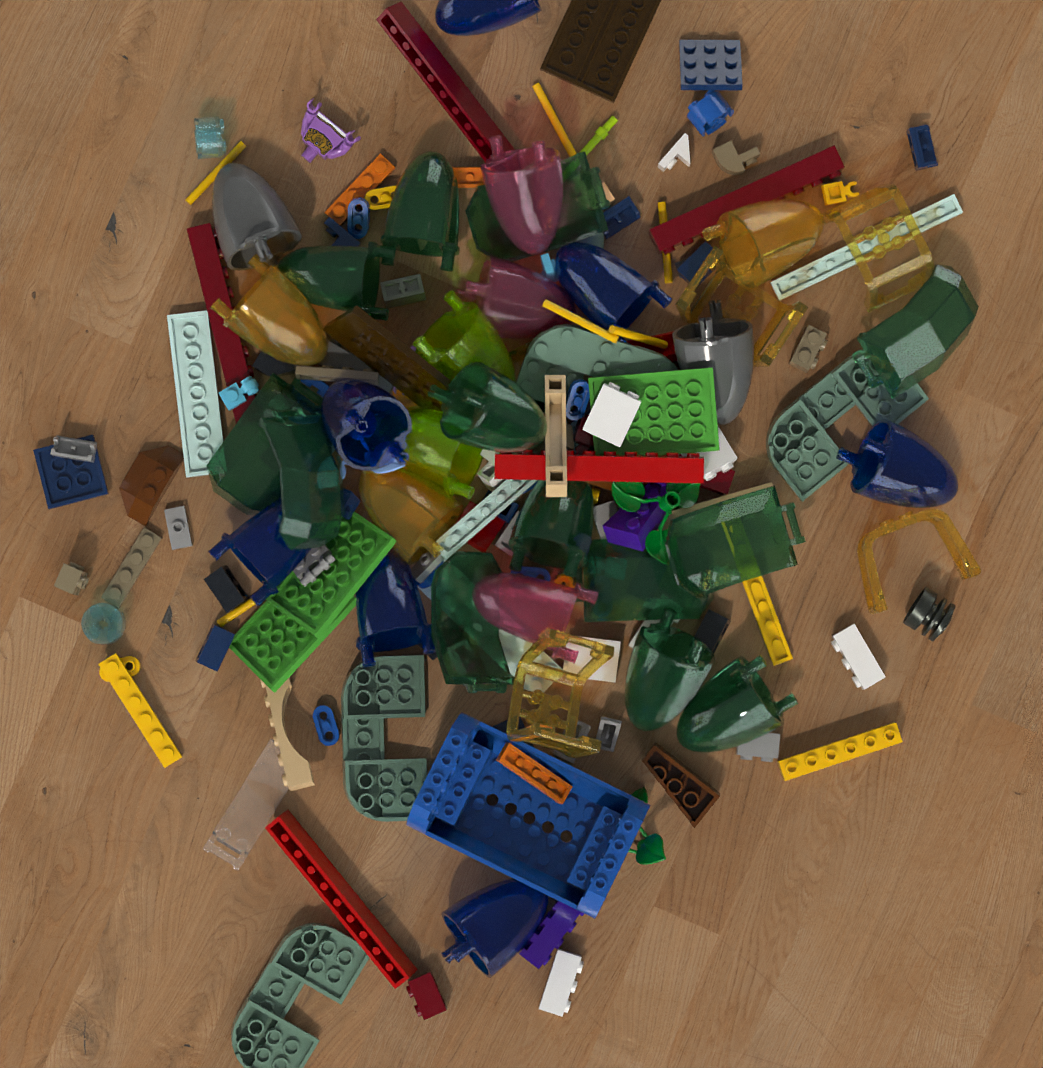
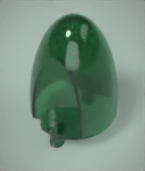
[380,151,460,272]
[275,241,396,321]
[428,362,547,453]
[508,480,594,577]
[625,608,715,731]
[676,655,799,753]

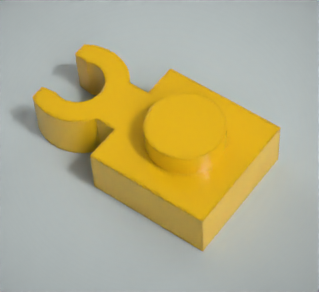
[821,181,859,206]

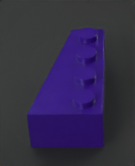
[602,482,667,551]
[519,900,584,969]

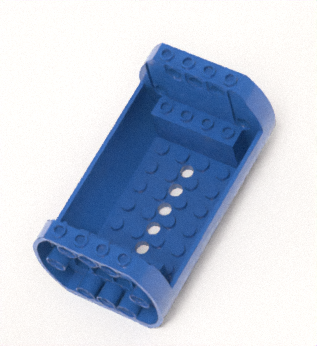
[406,712,651,919]

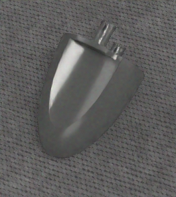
[212,163,302,281]
[672,300,754,425]

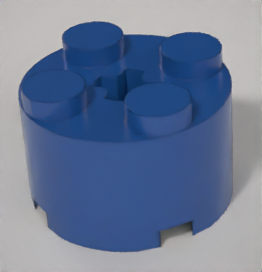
[687,90,734,137]

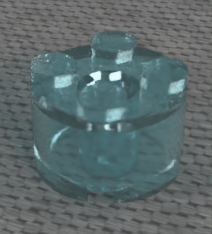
[194,116,226,159]
[81,603,126,645]

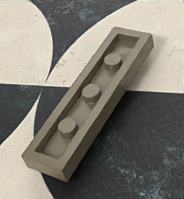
[295,364,379,385]
[101,528,162,608]

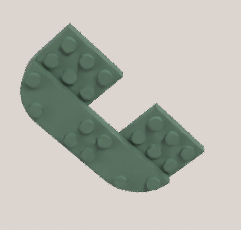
[513,324,678,410]
[766,351,929,502]
[341,655,427,822]
[231,923,369,1068]

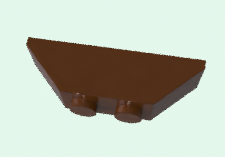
[119,445,184,526]

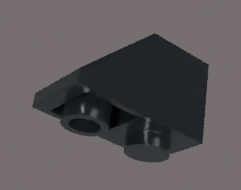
[252,345,299,379]

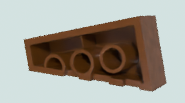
[642,742,720,828]

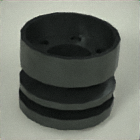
[903,587,956,642]

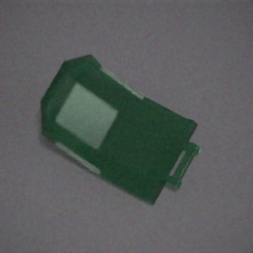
[465,152,611,265]
[852,264,979,399]
[206,373,340,515]
[259,407,345,550]
[663,485,806,599]
[572,537,714,622]
[431,551,515,693]

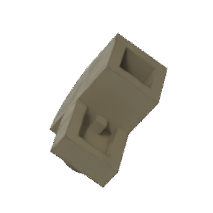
[712,141,760,175]

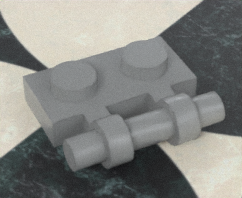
[289,538,336,587]

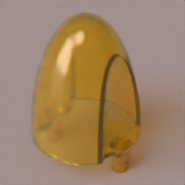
[702,199,824,288]
[210,254,328,366]
[359,466,463,565]

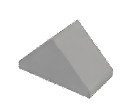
[594,716,622,752]

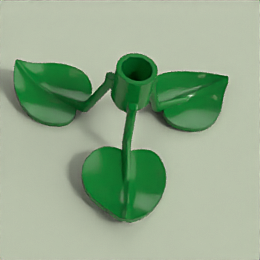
[611,482,701,564]
[628,787,666,865]

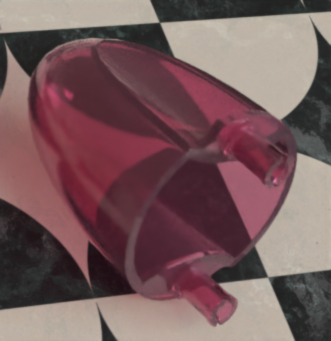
[480,135,563,255]
[454,256,576,339]
[472,572,599,664]

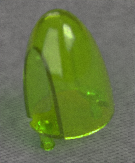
[413,290,516,405]
[380,408,502,499]

